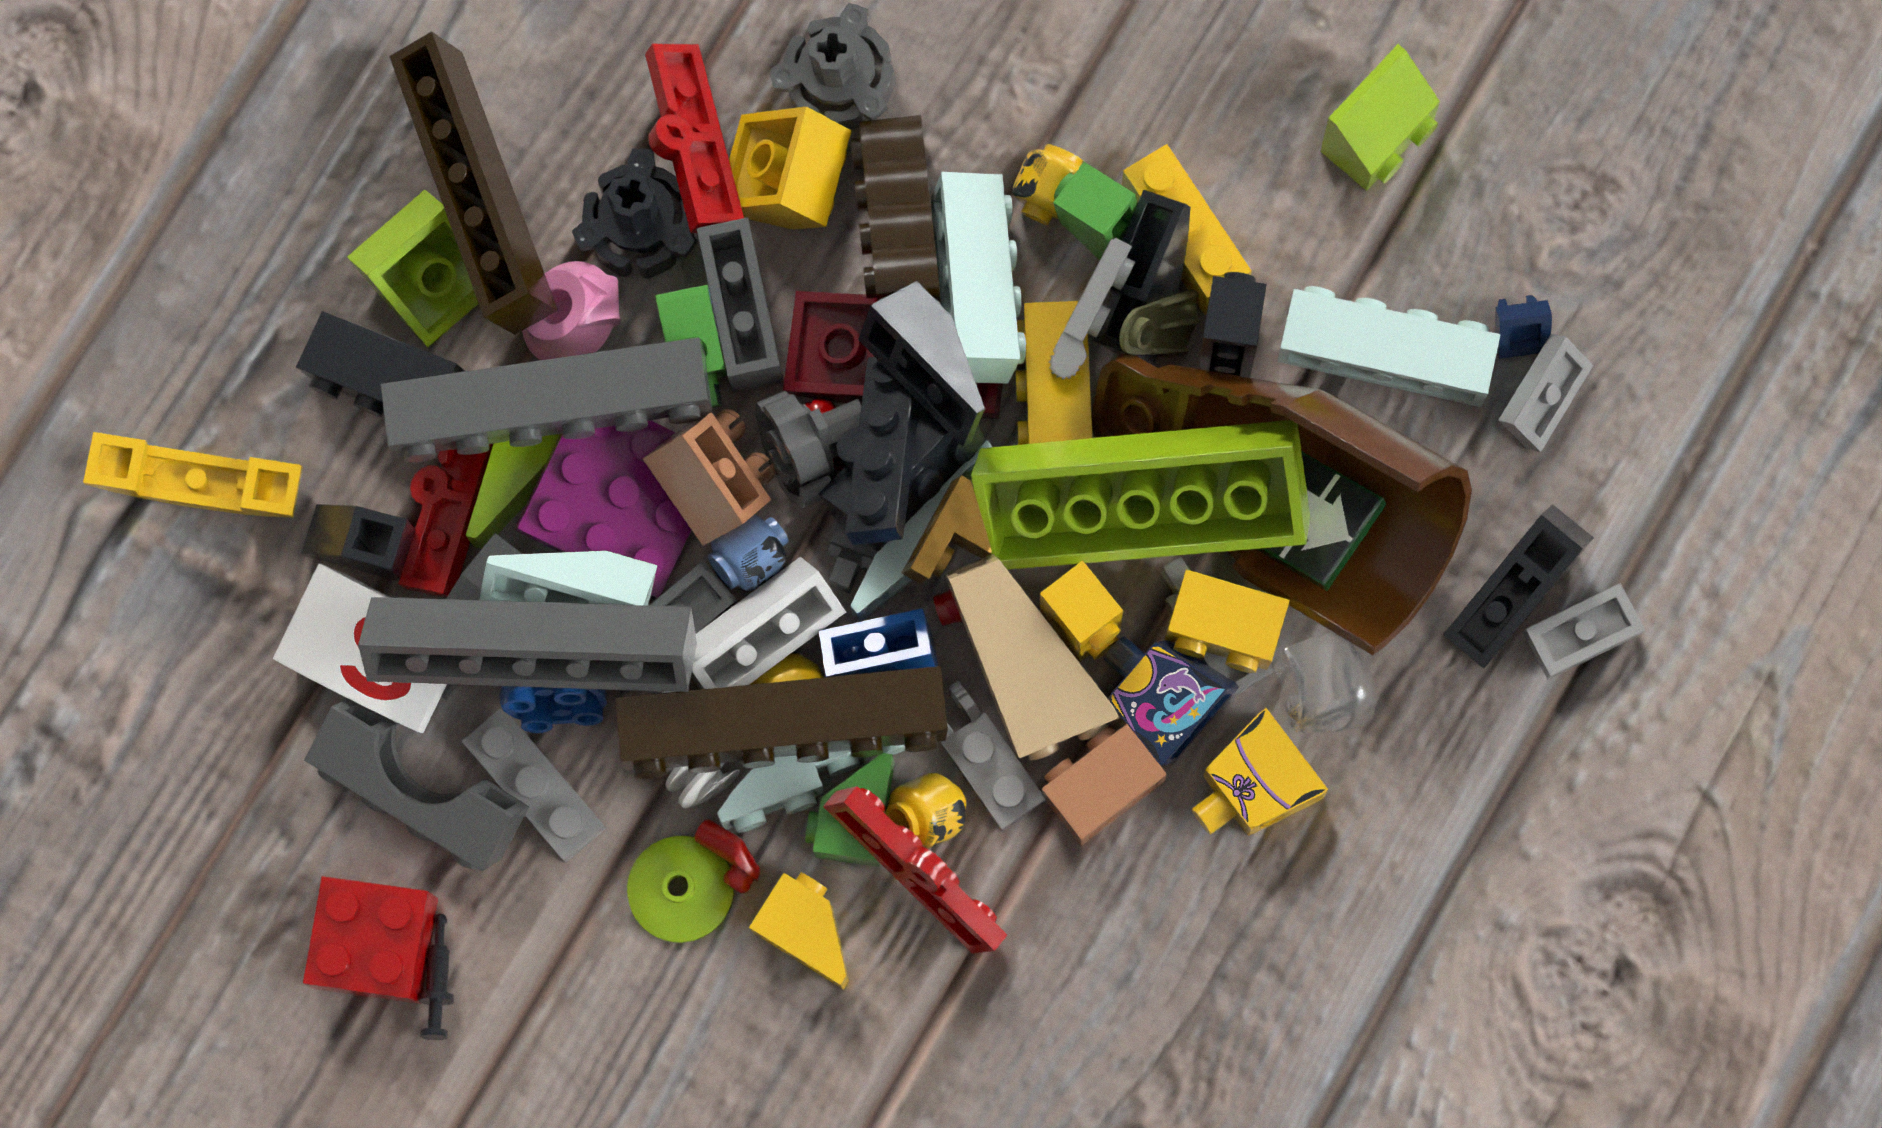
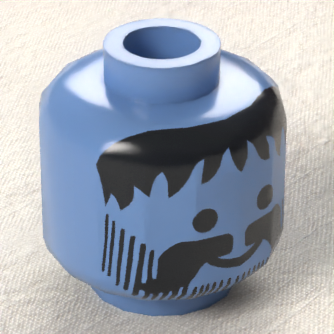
[708,514,789,591]

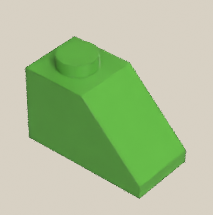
[1053,162,1138,260]
[805,753,895,867]

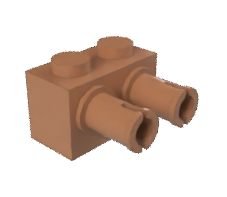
[643,409,775,546]

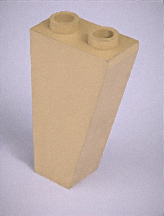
[944,554,1119,760]

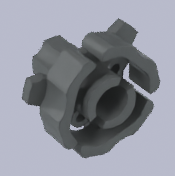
[770,3,896,130]
[755,391,861,508]

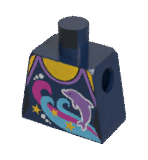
[1104,636,1239,766]

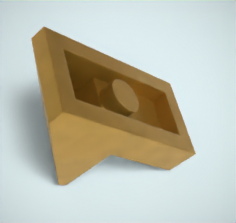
[901,475,991,584]

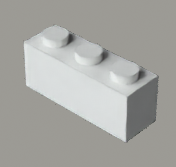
[691,557,846,690]

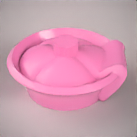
[522,261,620,360]

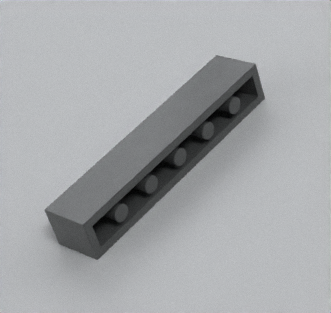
[381,337,712,462]
[358,597,697,692]

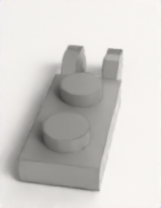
[1048,238,1135,379]
[941,681,1046,832]

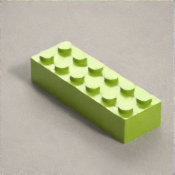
[971,420,1310,570]

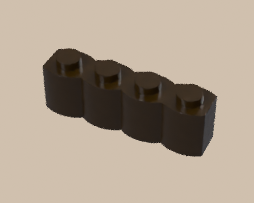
[851,115,941,303]

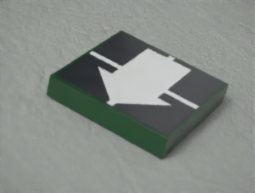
[1256,451,1386,591]

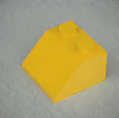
[729,106,852,230]

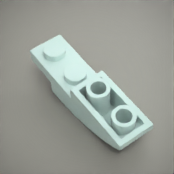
[717,745,905,833]

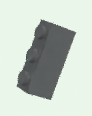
[697,217,784,393]

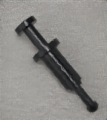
[418,914,454,1040]

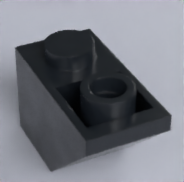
[301,504,415,581]

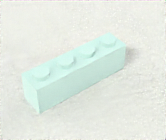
[931,172,1026,383]
[1277,286,1501,407]

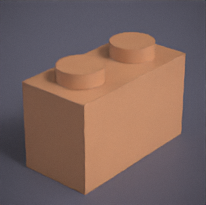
[1042,724,1167,846]

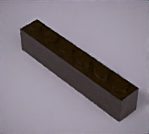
[389,31,558,335]
[615,666,948,779]

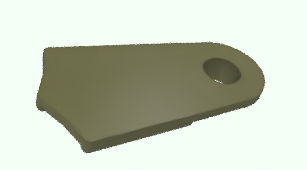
[1120,289,1200,355]

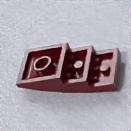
[783,291,1003,419]

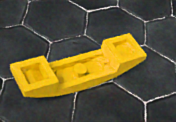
[83,432,303,518]

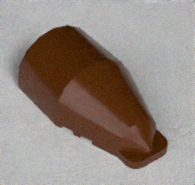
[1091,354,1472,656]

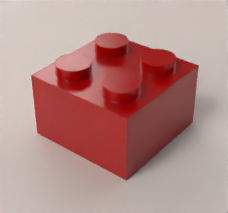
[303,876,439,1004]

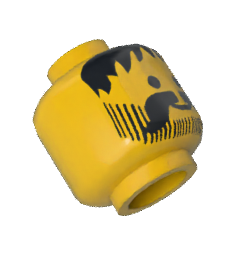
[1012,144,1083,225]
[885,773,966,849]

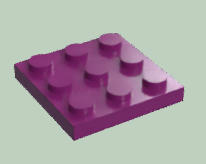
[514,420,691,600]

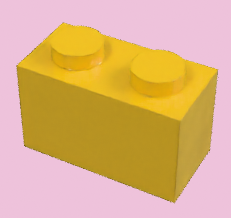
[1040,560,1123,663]
[1165,569,1290,673]

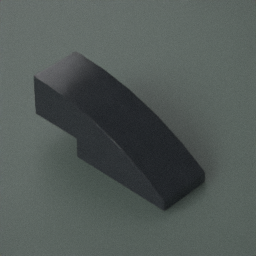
[1093,190,1191,366]

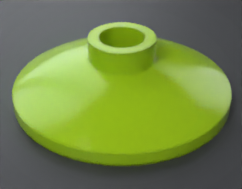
[627,836,734,943]

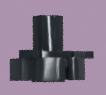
[572,148,697,279]

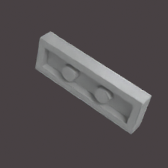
[462,708,607,863]

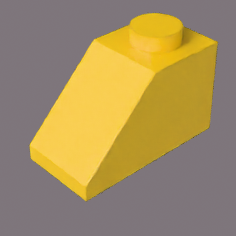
[749,872,849,990]

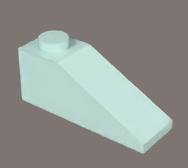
[479,551,657,606]

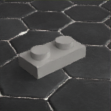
[1498,333,1593,452]
[1523,583,1645,680]

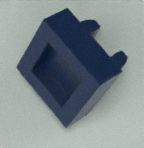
[1495,295,1552,359]

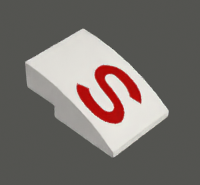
[273,564,447,733]

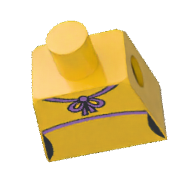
[1191,708,1328,836]

